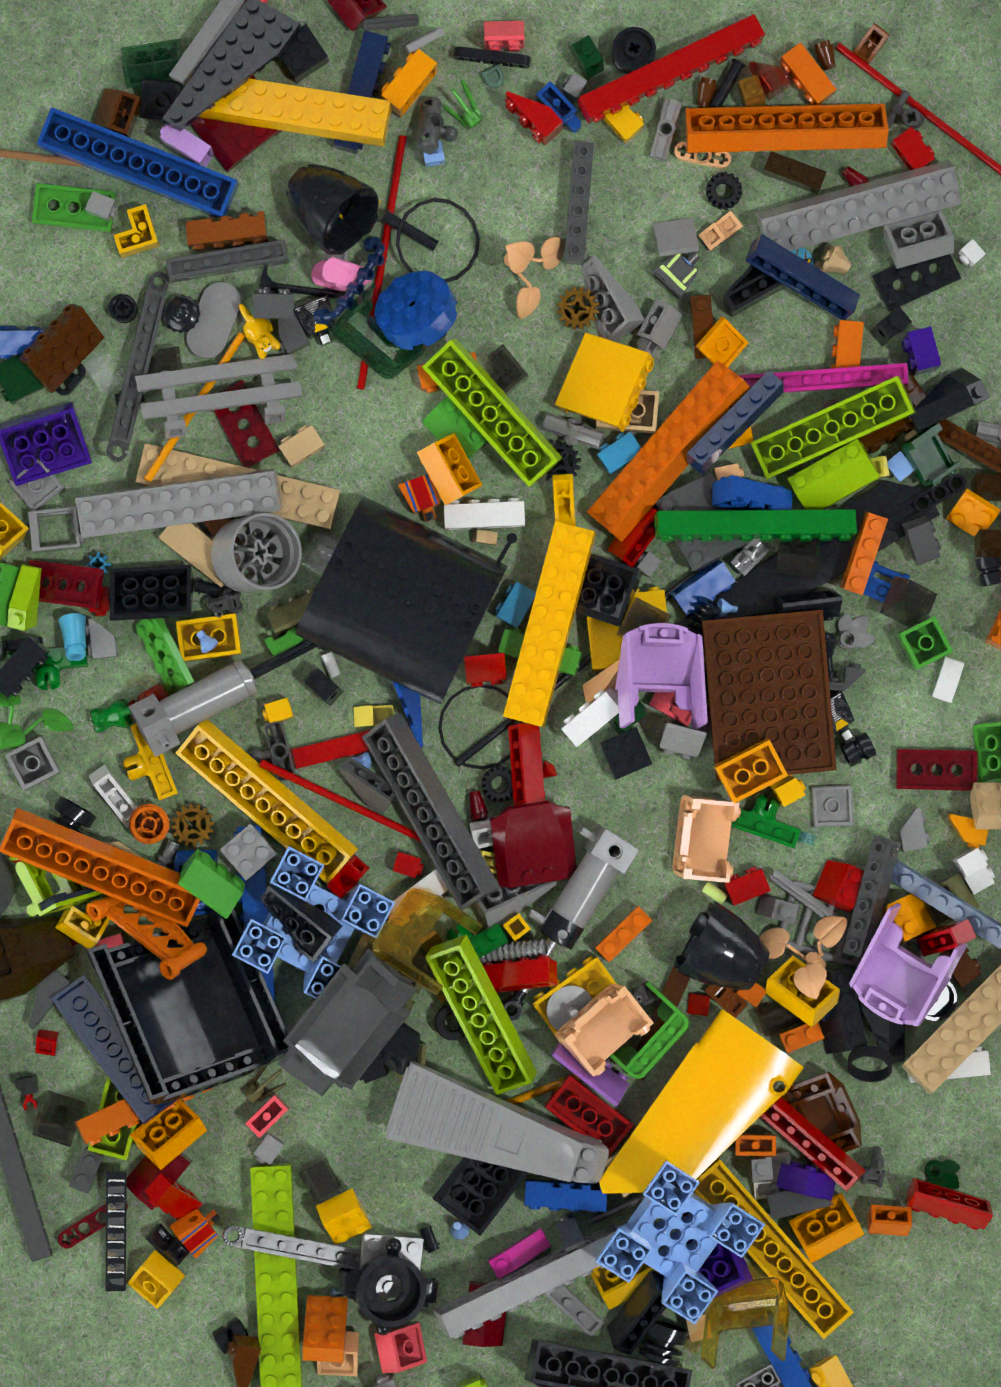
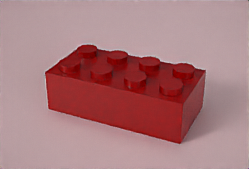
[544,1073,634,1157]

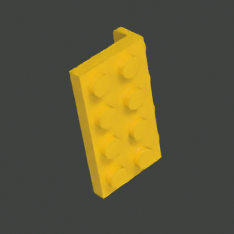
[532,956,617,1035]

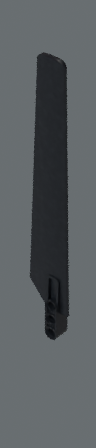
[675,474,966,656]

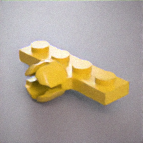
[123,724,178,801]

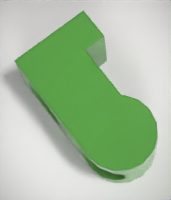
[265,628,304,657]

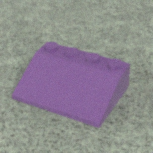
[551,1042,629,1106]

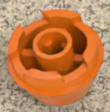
[129,804,169,844]

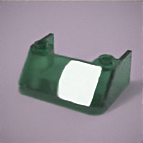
[332,283,426,379]

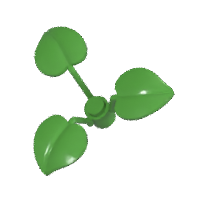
[0,692,74,750]

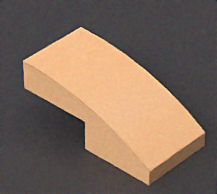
[699,211,744,251]

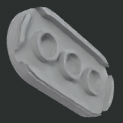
[187,282,241,359]

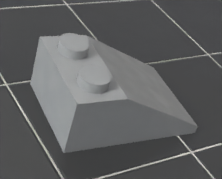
[658,723,707,761]

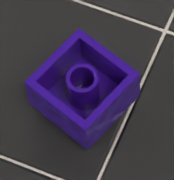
[901,326,941,376]
[776,1161,836,1201]

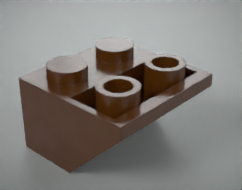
[93,89,141,138]

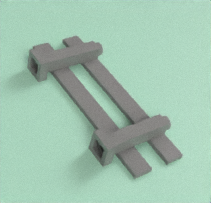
[135,354,302,439]

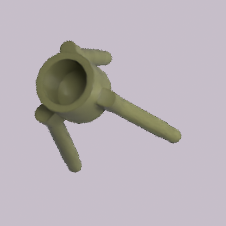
[244,1065,287,1103]

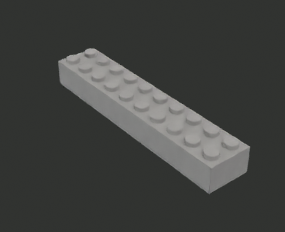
[757,160,962,251]
[75,468,283,538]
[434,1223,620,1339]

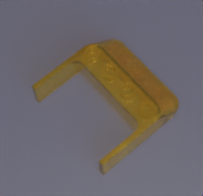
[372,888,483,995]
[701,1276,790,1369]

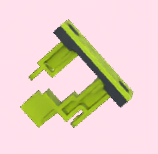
[8,855,104,917]

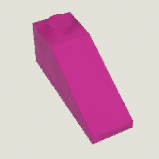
[488,1228,551,1279]

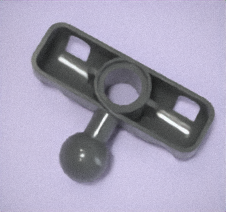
[417,97,458,154]
[250,721,296,781]

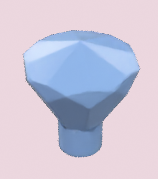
[717,598,738,617]
[197,630,218,653]
[352,752,371,769]
[450,1221,469,1240]

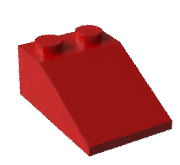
[464,653,507,687]

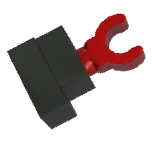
[15,1075,39,1111]

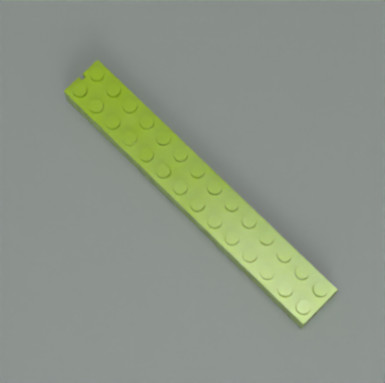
[250,1163,303,1387]

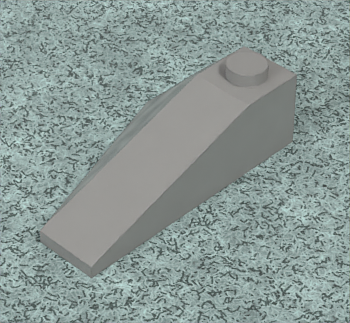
[581,255,645,341]
[474,881,557,929]

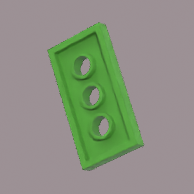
[32,183,116,233]
[135,618,194,695]

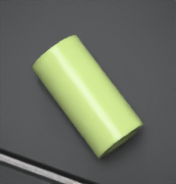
[702,881,728,905]

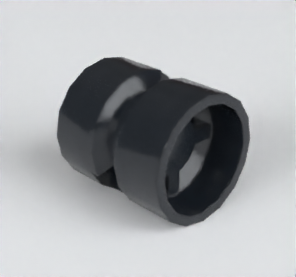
[975,557,1001,587]
[840,732,877,767]
[212,1317,249,1354]

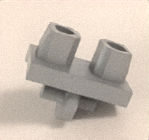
[730,539,769,576]

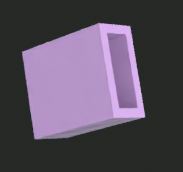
[160,124,214,167]

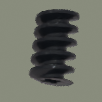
[687,597,722,640]

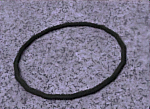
[396,198,480,283]
[438,685,523,770]

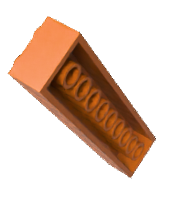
[685,104,889,153]
[587,360,751,542]
[0,808,200,927]

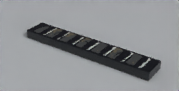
[106,1171,127,1291]

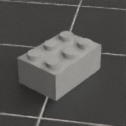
[883,210,954,269]

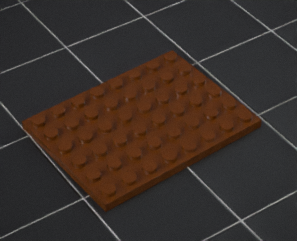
[702,610,837,782]

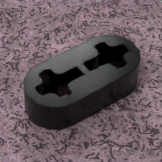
[56,363,86,396]
[5,637,43,651]

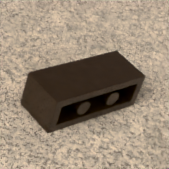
[762,151,827,195]

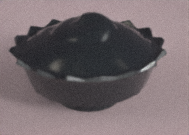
[163,295,200,333]

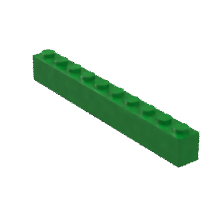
[654,510,857,542]

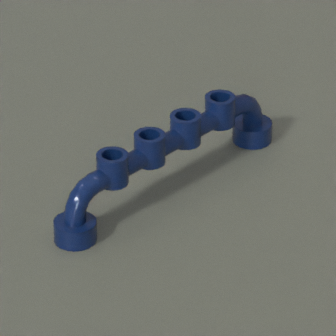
[314,236,385,325]

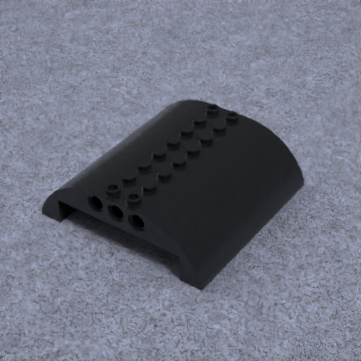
[295,496,508,705]
[86,909,289,1104]

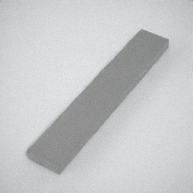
[169,0,245,85]
[510,1240,604,1337]

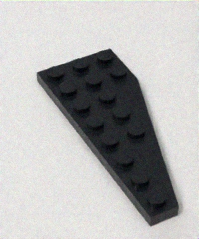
[162,0,301,132]

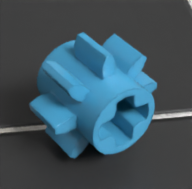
[86,552,112,574]

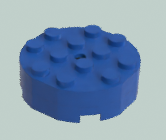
[375,271,458,350]

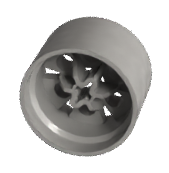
[211,513,302,593]

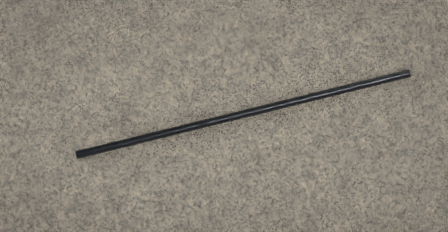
[454,571,700,767]

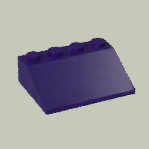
[0,401,92,486]
[660,1239,753,1298]

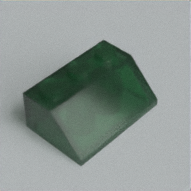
[121,39,183,89]

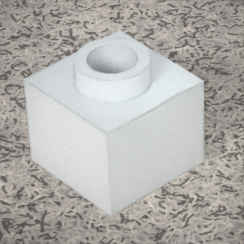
[959,239,986,268]

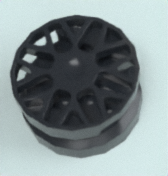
[109,294,138,324]

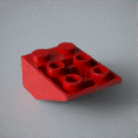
[505,91,563,146]

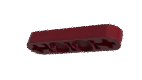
[58,1203,128,1249]

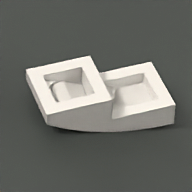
[932,656,964,703]

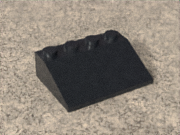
[575,554,643,627]
[110,565,193,621]
[432,1157,529,1236]

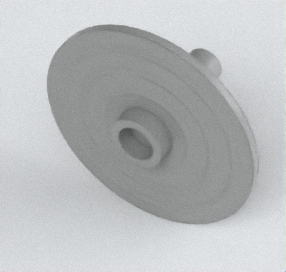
[546,985,592,1030]

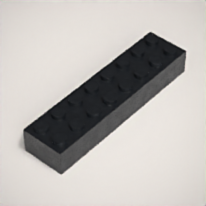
[524,1339,693,1387]

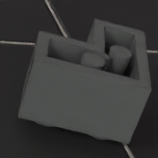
[253,287,294,319]

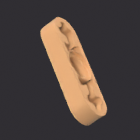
[674,142,731,169]

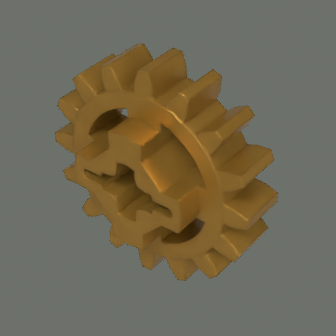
[556,286,600,330]
[171,804,215,847]

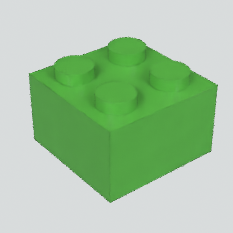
[896,616,953,671]

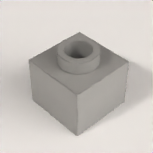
[562,73,587,102]
[636,551,662,578]

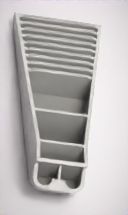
[386,1061,609,1183]

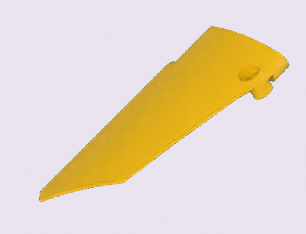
[599,1009,804,1194]

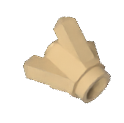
[814,244,851,275]

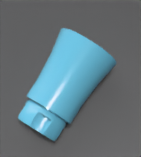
[58,613,86,661]

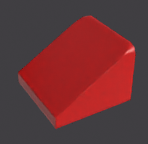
[687,993,710,1016]
[35,1029,59,1056]

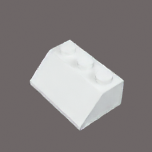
[562,688,619,747]

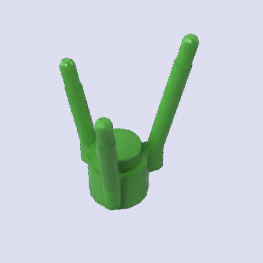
[443,80,483,129]

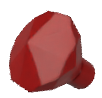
[542,760,557,779]

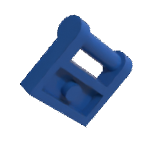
[863,560,910,608]

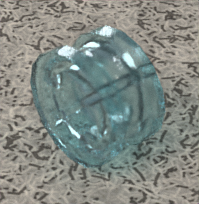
[797,831,818,846]

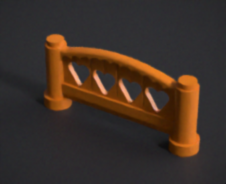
[86,895,207,980]

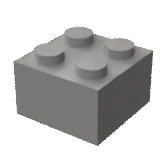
[5,736,62,791]
[220,823,278,880]

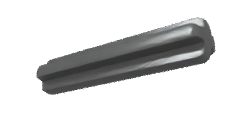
[362,14,419,31]

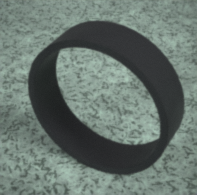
[847,1046,893,1082]

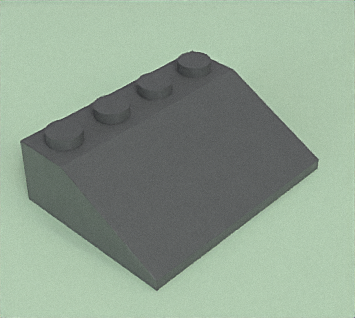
[656,472,750,571]

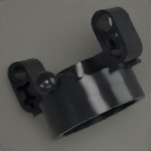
[336,1238,439,1335]

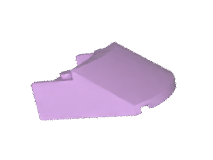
[615,623,707,730]
[849,903,967,1026]

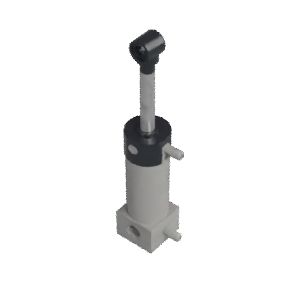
[501,824,639,1021]

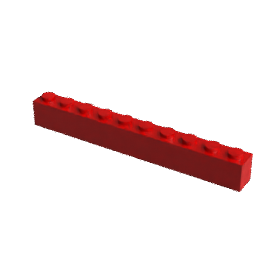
[577,14,765,123]

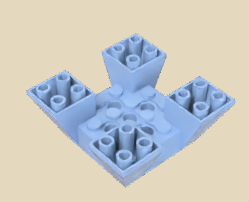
[232,846,395,999]
[595,1160,765,1324]

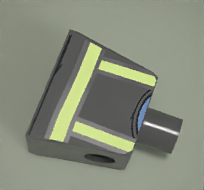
[652,252,700,300]

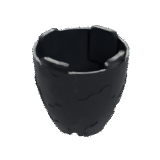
[286,164,379,255]
[673,901,770,990]

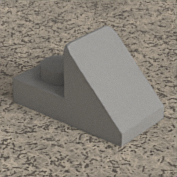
[756,895,800,925]

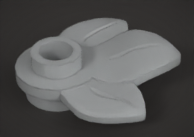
[838,614,875,650]

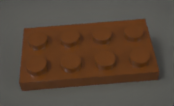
[19,304,105,393]
[858,374,926,453]

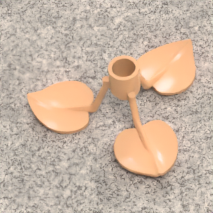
[504,237,565,319]
[760,916,847,999]

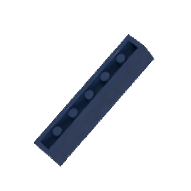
[334,31,391,154]
[745,234,860,320]
[687,370,784,475]

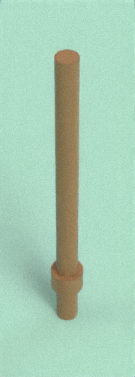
[0,149,84,167]

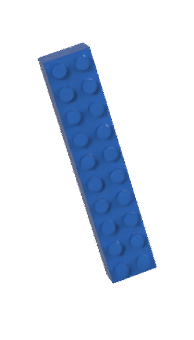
[37,107,239,219]

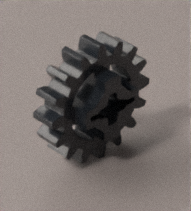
[546,441,581,481]

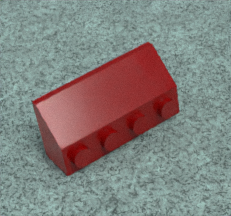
[906,1178,993,1230]

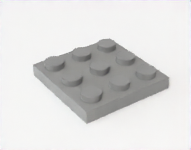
[359,1233,424,1298]

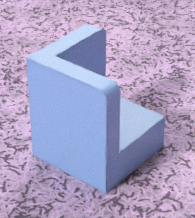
[421,140,445,167]
[887,451,914,482]

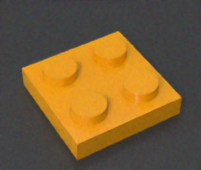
[696,316,749,367]
[946,489,1001,537]

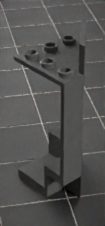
[278,949,417,1096]

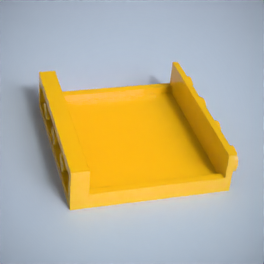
[555,332,654,432]
[586,587,668,671]

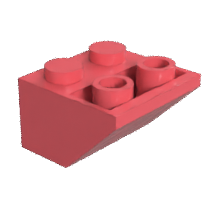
[484,21,525,52]

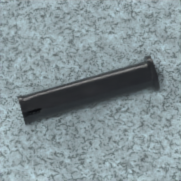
[708,58,746,108]
[381,209,439,252]

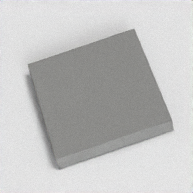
[403,27,445,53]
[653,218,699,257]
[8,458,64,511]
[812,785,854,827]

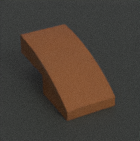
[704,985,749,1018]

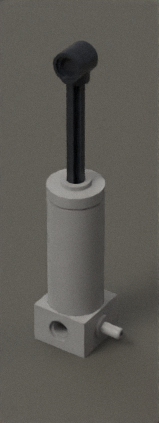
[129,640,326,757]

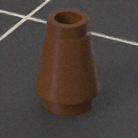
[814,40,836,71]
[696,77,717,108]

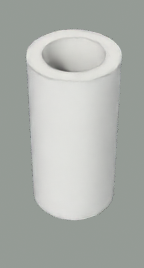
[321,652,341,678]

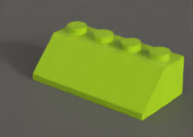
[788,439,880,510]

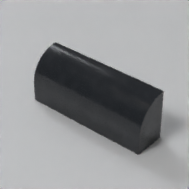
[607,1270,667,1355]

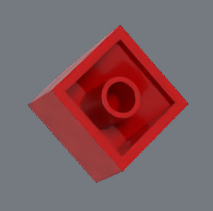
[812,860,864,913]

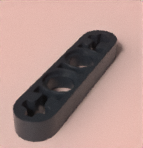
[453,47,531,69]

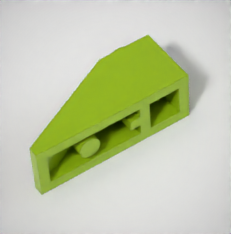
[7,564,41,631]

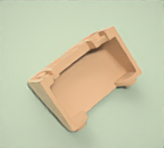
[672,795,741,883]
[554,983,653,1076]

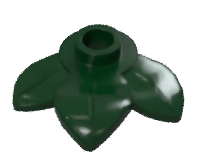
[924,1159,961,1189]

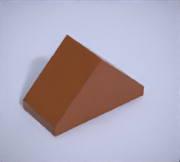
[853,23,890,64]

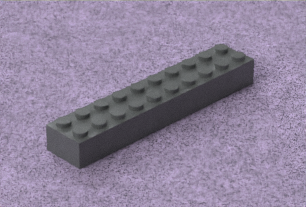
[362,713,500,911]

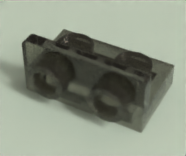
[753,1000,802,1037]

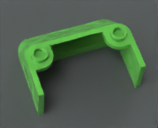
[610,982,689,1079]

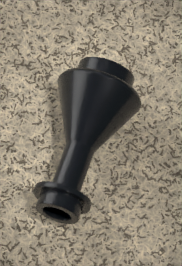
[825,633,838,678]

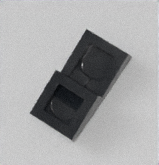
[145,1223,190,1266]

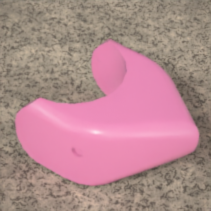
[311,257,371,292]

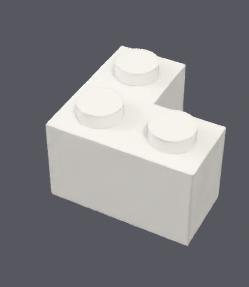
[952,848,995,895]

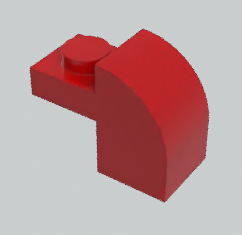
[327,855,370,899]

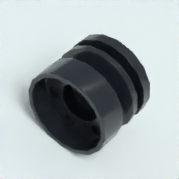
[48,796,97,835]
[638,1320,689,1366]

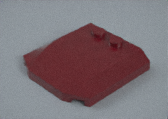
[191,75,282,172]
[490,800,577,888]

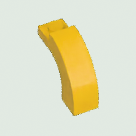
[553,474,576,526]

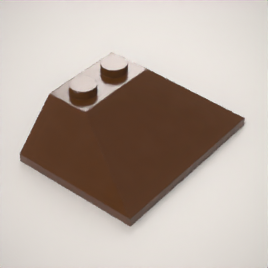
[776,1071,862,1165]

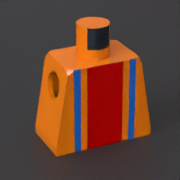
[398,474,440,522]
[169,1209,221,1259]

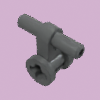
[887,90,924,129]
[205,588,243,617]
[631,982,656,1007]
[861,1146,885,1188]

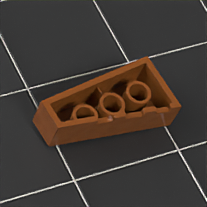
[186,211,269,251]

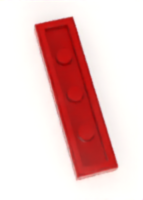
[292,730,370,769]

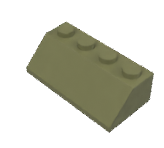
[267,587,316,636]

